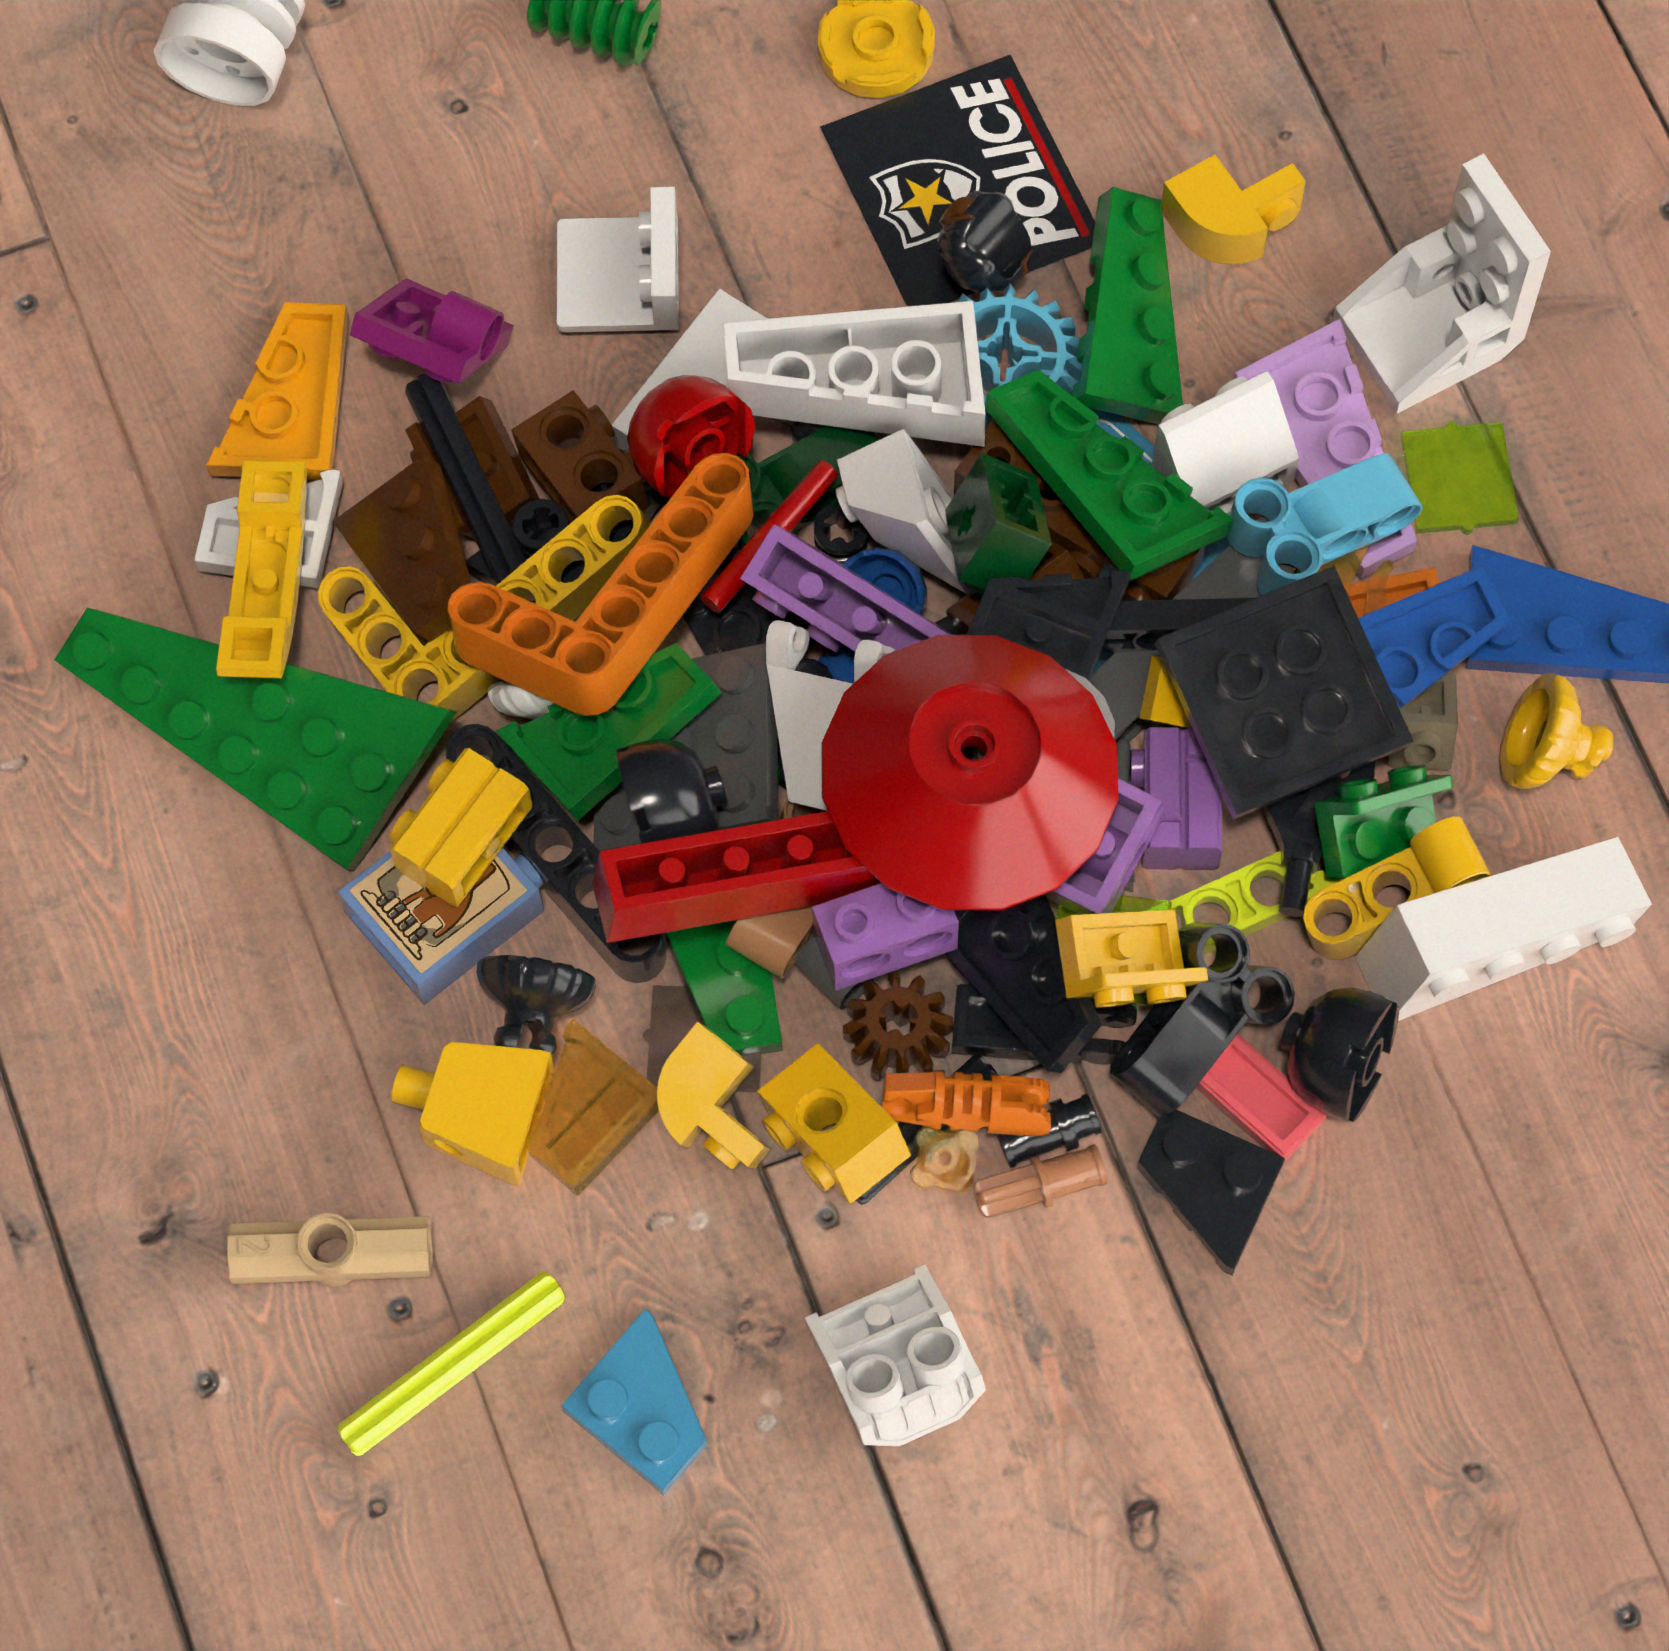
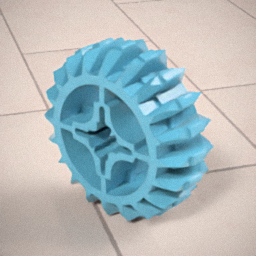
[957,283,1083,429]

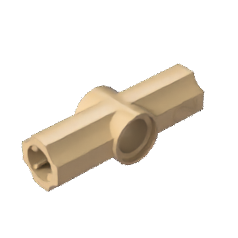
[227,1213,433,1288]

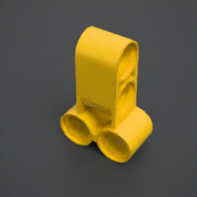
[1303,816,1491,960]

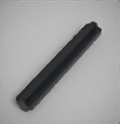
[405,374,526,584]

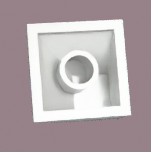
[836,429,972,594]

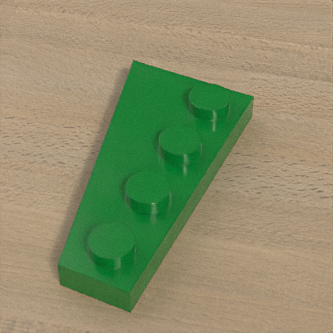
[665,920,783,1057]

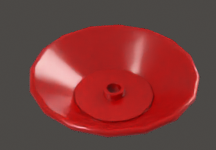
[821,635,1119,911]

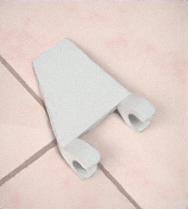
[766,620,896,811]

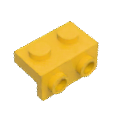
[1055,910,1208,1008]

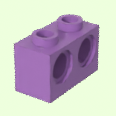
[812,883,959,991]

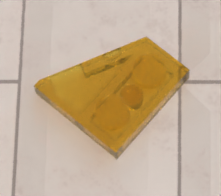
[527,1019,659,1196]

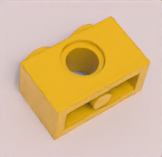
[757,1043,911,1204]

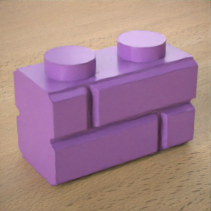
[1130,727,1222,870]

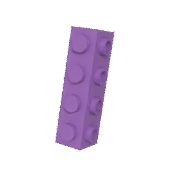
[740,524,953,652]

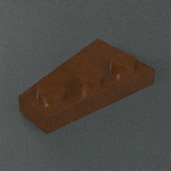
[333,455,471,642]

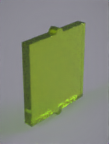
[1401,421,1519,535]

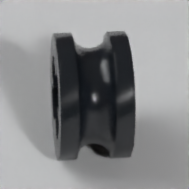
[513,499,570,559]
[814,502,869,564]

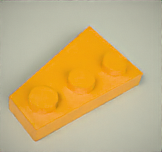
[206,302,349,480]

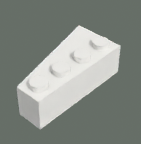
[723,301,985,447]
[1355,837,1652,1021]

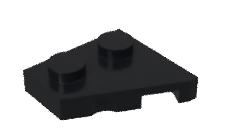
[967,570,1131,681]
[1137,1109,1285,1276]

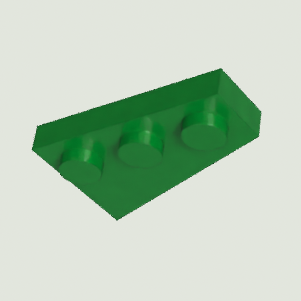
[496,643,721,821]

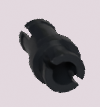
[997,1093,1102,1168]

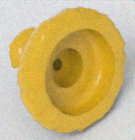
[1500,673,1613,789]

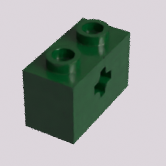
[945,452,1052,595]

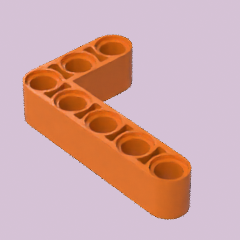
[448,453,754,716]

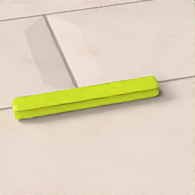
[337,1271,565,1456]

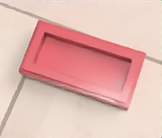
[1195,1034,1327,1162]

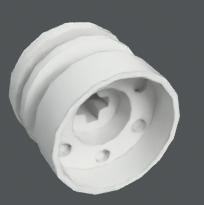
[154,0,305,106]

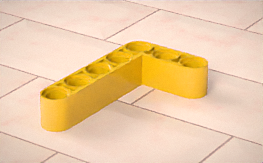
[318,495,651,723]

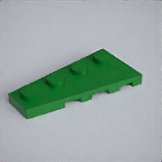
[1072,187,1183,424]
[984,370,1234,581]

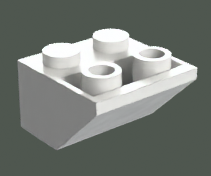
[1152,371,1299,515]

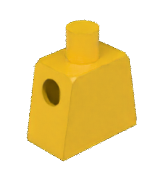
[391,1042,555,1186]

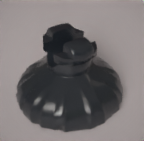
[476,955,596,1055]

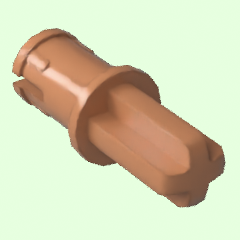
[974,1144,1107,1218]

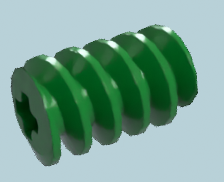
[526,0,662,67]

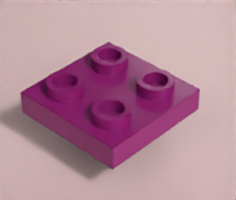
[349,278,514,384]

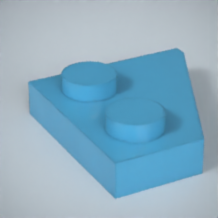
[561,1309,707,1496]

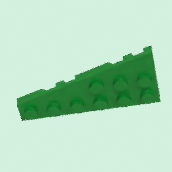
[54,608,457,870]

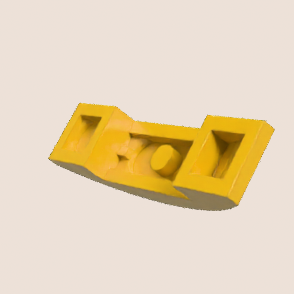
[216,460,307,678]

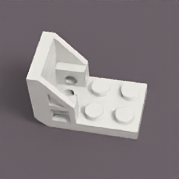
[1333,154,1551,414]

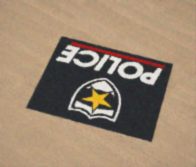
[820,54,1095,307]

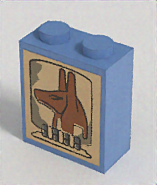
[338,848,544,1005]

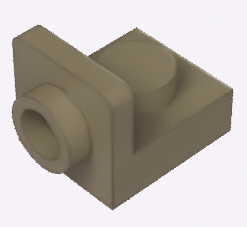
[1388,673,1458,771]

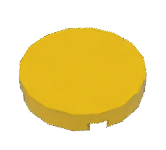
[817,0,935,98]

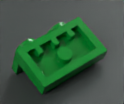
[1314,765,1453,878]

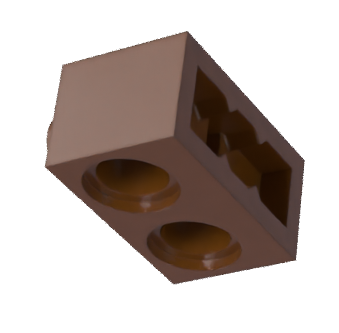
[511,390,649,532]

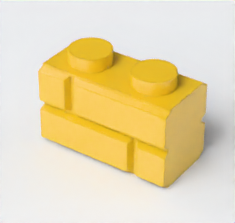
[389,748,533,907]

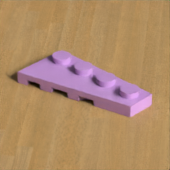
[1234,319,1417,579]

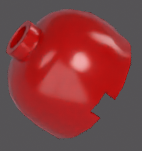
[627,375,755,498]

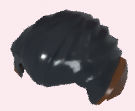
[937,191,1032,293]

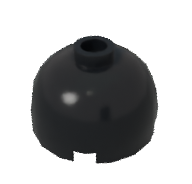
[616,739,728,844]
[1280,987,1399,1122]

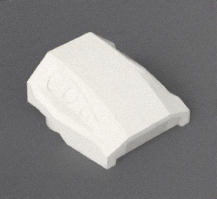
[805,1264,986,1447]

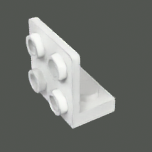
[557,187,679,332]

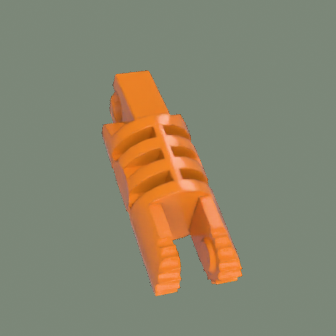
[881,1070,1051,1136]

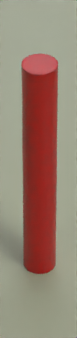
[701,460,838,613]

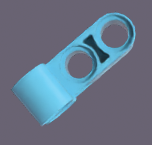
[1227,453,1423,595]

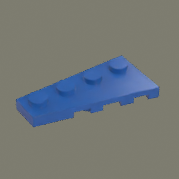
[1466,545,1669,684]
[1358,565,1511,710]

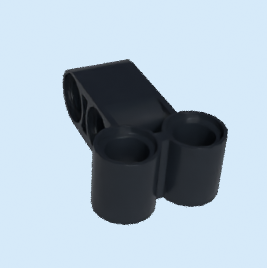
[1110,922,1295,1117]

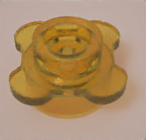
[910,1126,980,1192]

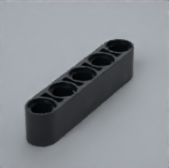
[445,724,667,983]

